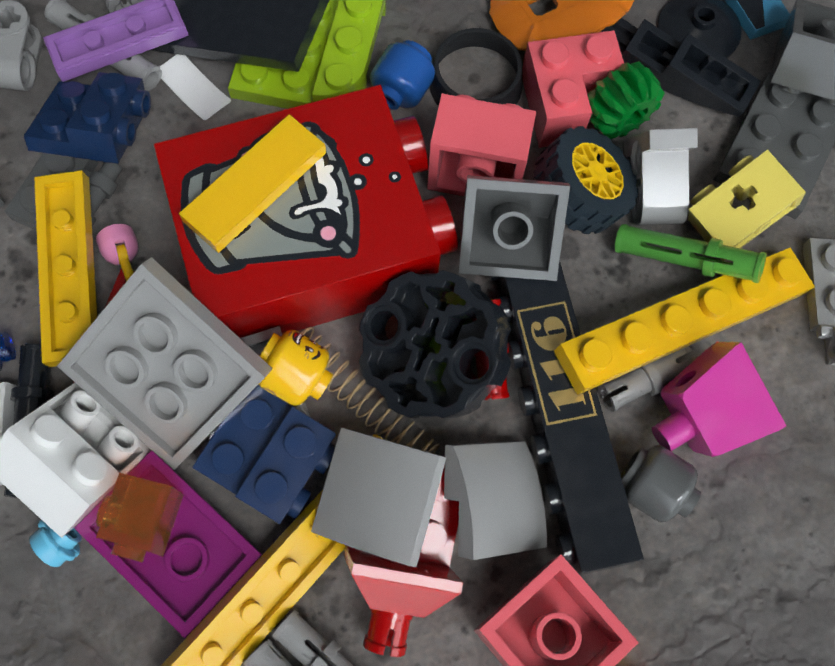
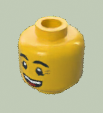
[258,330,333,406]

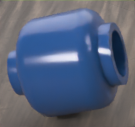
[370,40,435,110]

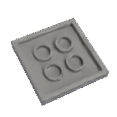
[57,257,273,470]

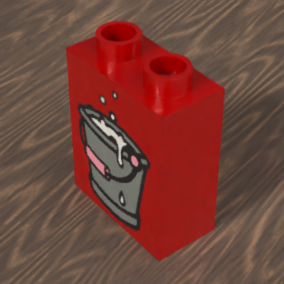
[154,85,458,339]

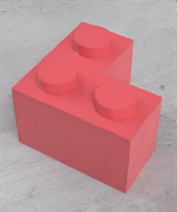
[522,30,624,148]

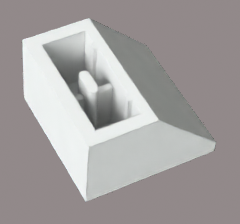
[0,383,151,538]

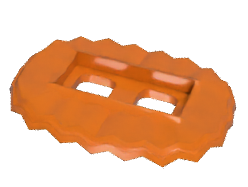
[489,0,635,51]

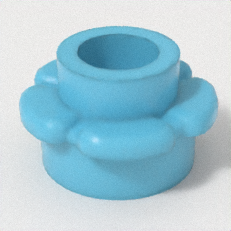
[29,520,81,567]

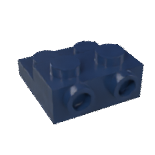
[24,72,151,164]
[192,385,336,524]

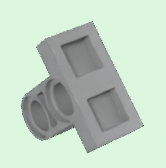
[624,128,698,226]

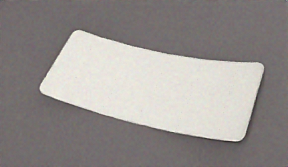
[160,54,231,120]

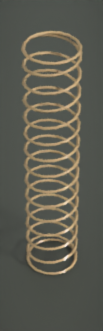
[301,327,440,454]

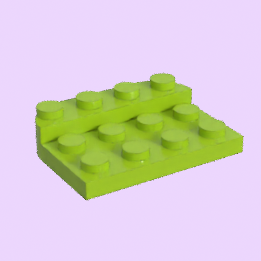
[228,0,386,109]

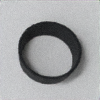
[429,28,523,107]

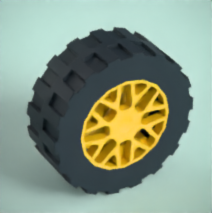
[534,126,638,235]

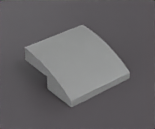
[311,428,446,567]
[444,441,547,560]

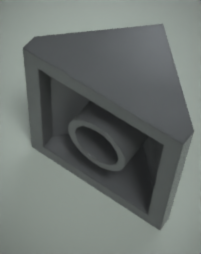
[459,175,570,281]

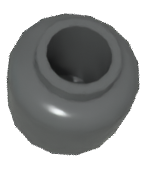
[621,445,701,523]

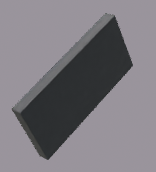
[151,0,329,72]

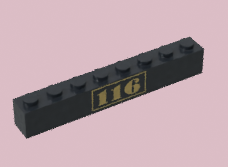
[488,261,644,575]

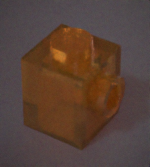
[96,473,184,563]

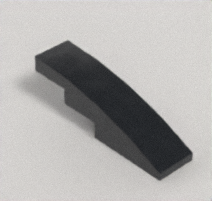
[600,18,761,117]

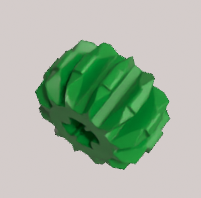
[587,61,665,139]

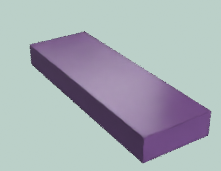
[43,0,189,82]

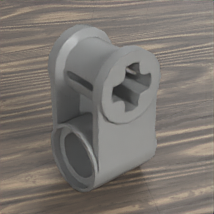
[0,0,43,91]

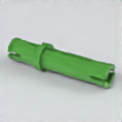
[615,224,767,283]

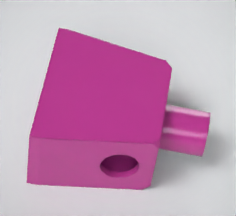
[652,342,786,457]

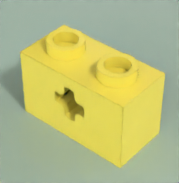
[688,149,806,261]

